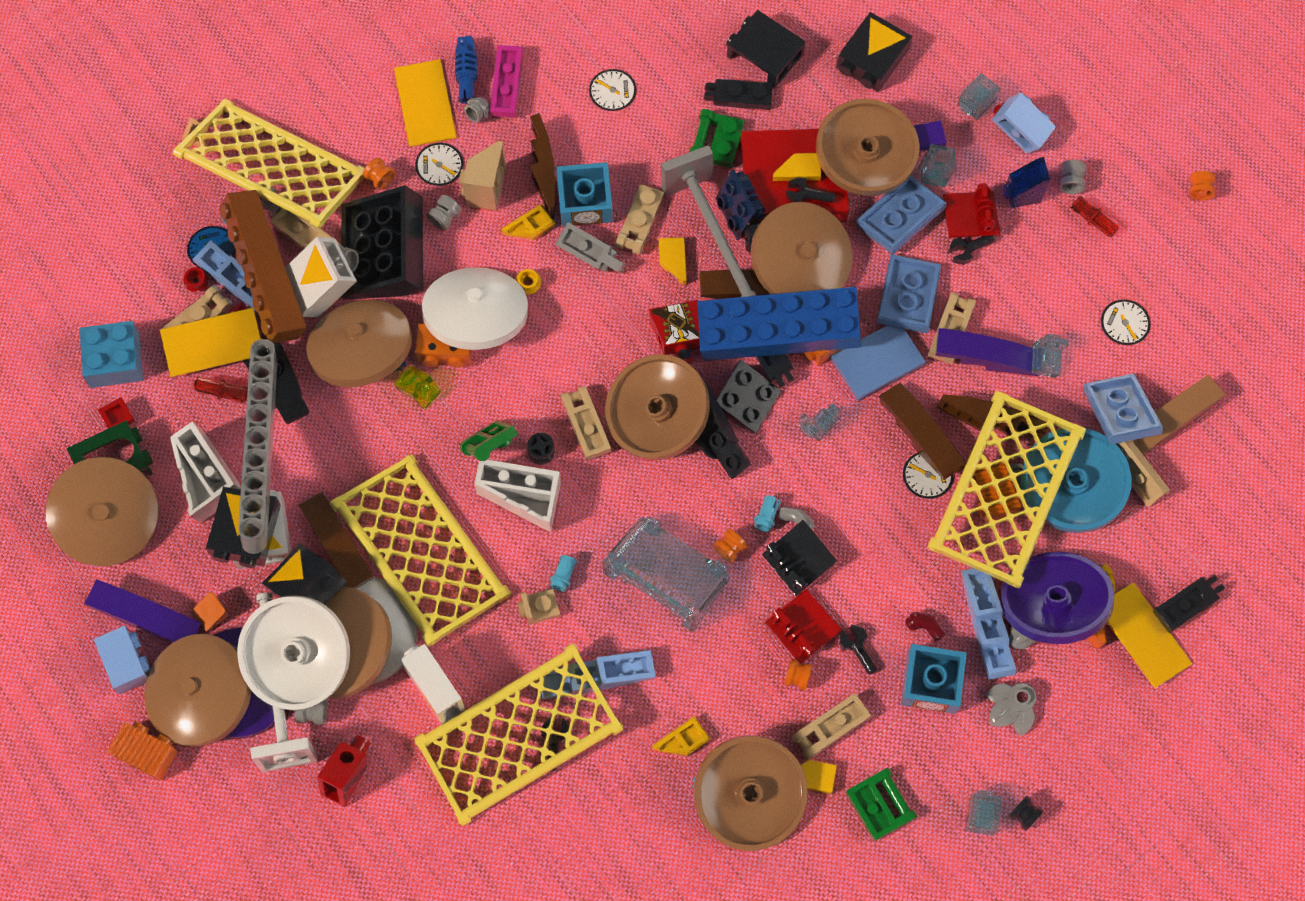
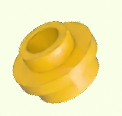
[515,269,541,295]

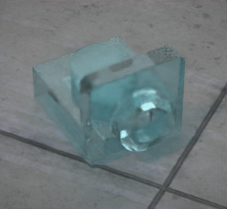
[1032,334,1069,378]
[798,403,841,441]

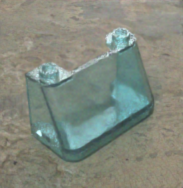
[602,516,730,633]

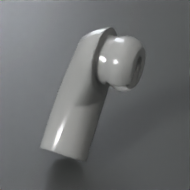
[779,506,815,531]

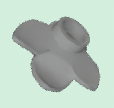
[986,683,1036,736]

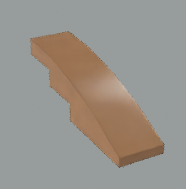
[1134,374,1226,456]

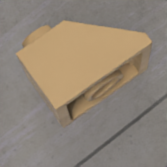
[459,141,506,211]

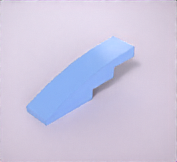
[193,240,259,314]
[961,568,1016,680]
[539,650,656,700]

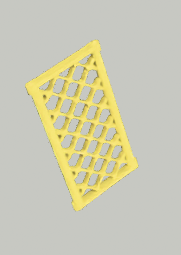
[173,98,365,229]
[927,391,1086,588]
[329,454,512,646]
[414,643,624,826]

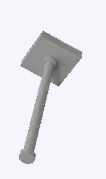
[661,145,757,297]

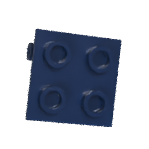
[716,169,765,240]

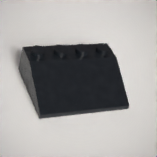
[341,185,423,300]

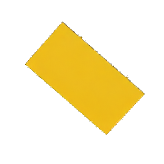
[394,59,457,147]
[160,308,261,377]
[1107,582,1192,689]

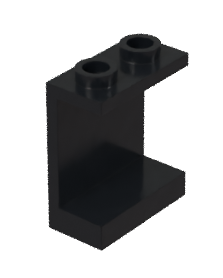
[726,10,806,89]

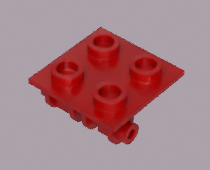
[943,183,1000,238]
[765,589,842,664]

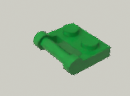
[689,109,745,168]
[460,420,518,461]
[845,767,918,842]

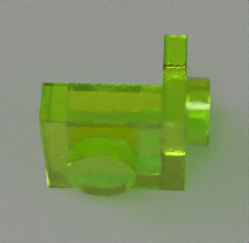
[393,365,441,409]

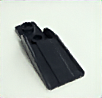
[243,337,310,424]
[695,374,751,479]

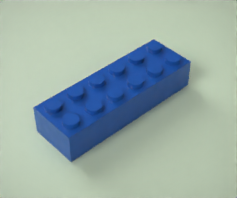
[697,287,862,361]

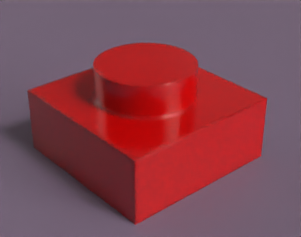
[98,397,136,428]

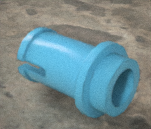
[754,495,781,532]
[549,555,577,592]

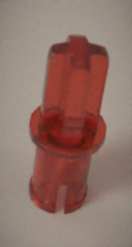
[1071,196,1119,237]
[194,377,248,404]

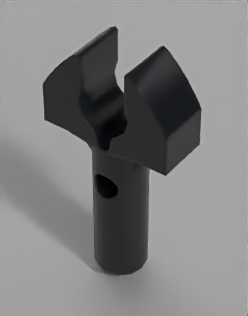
[786,177,836,203]
[948,236,995,265]
[839,624,877,675]
[541,717,569,772]

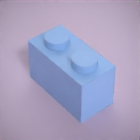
[992,92,1056,154]
[93,625,151,695]

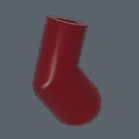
[905,611,946,642]

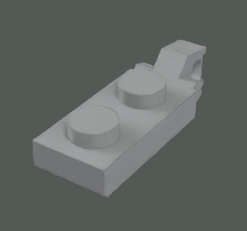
[555,222,626,274]

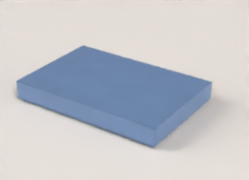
[855,176,946,255]
[876,254,941,334]
[830,325,926,401]
[1083,373,1163,445]

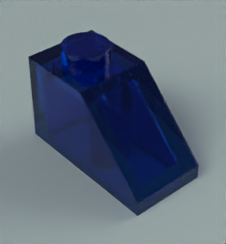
[1003,157,1050,208]

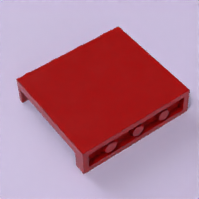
[740,129,849,225]

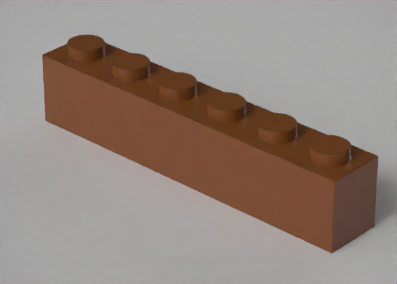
[220,190,307,343]

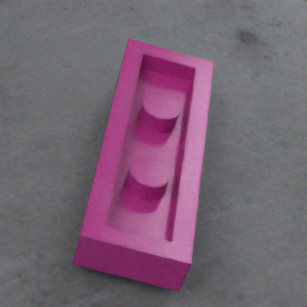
[490,45,523,118]

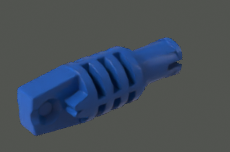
[455,36,478,104]

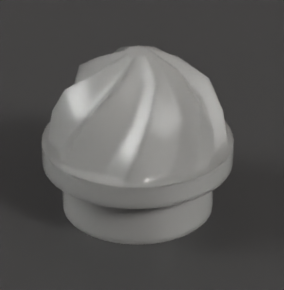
[464,97,490,123]
[1009,627,1035,650]

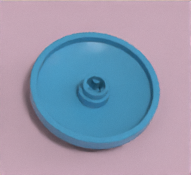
[1021,428,1132,533]

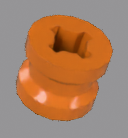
[363,157,396,190]
[1189,171,1216,201]
[713,529,747,563]
[784,658,813,691]

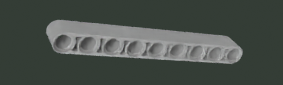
[238,339,277,554]

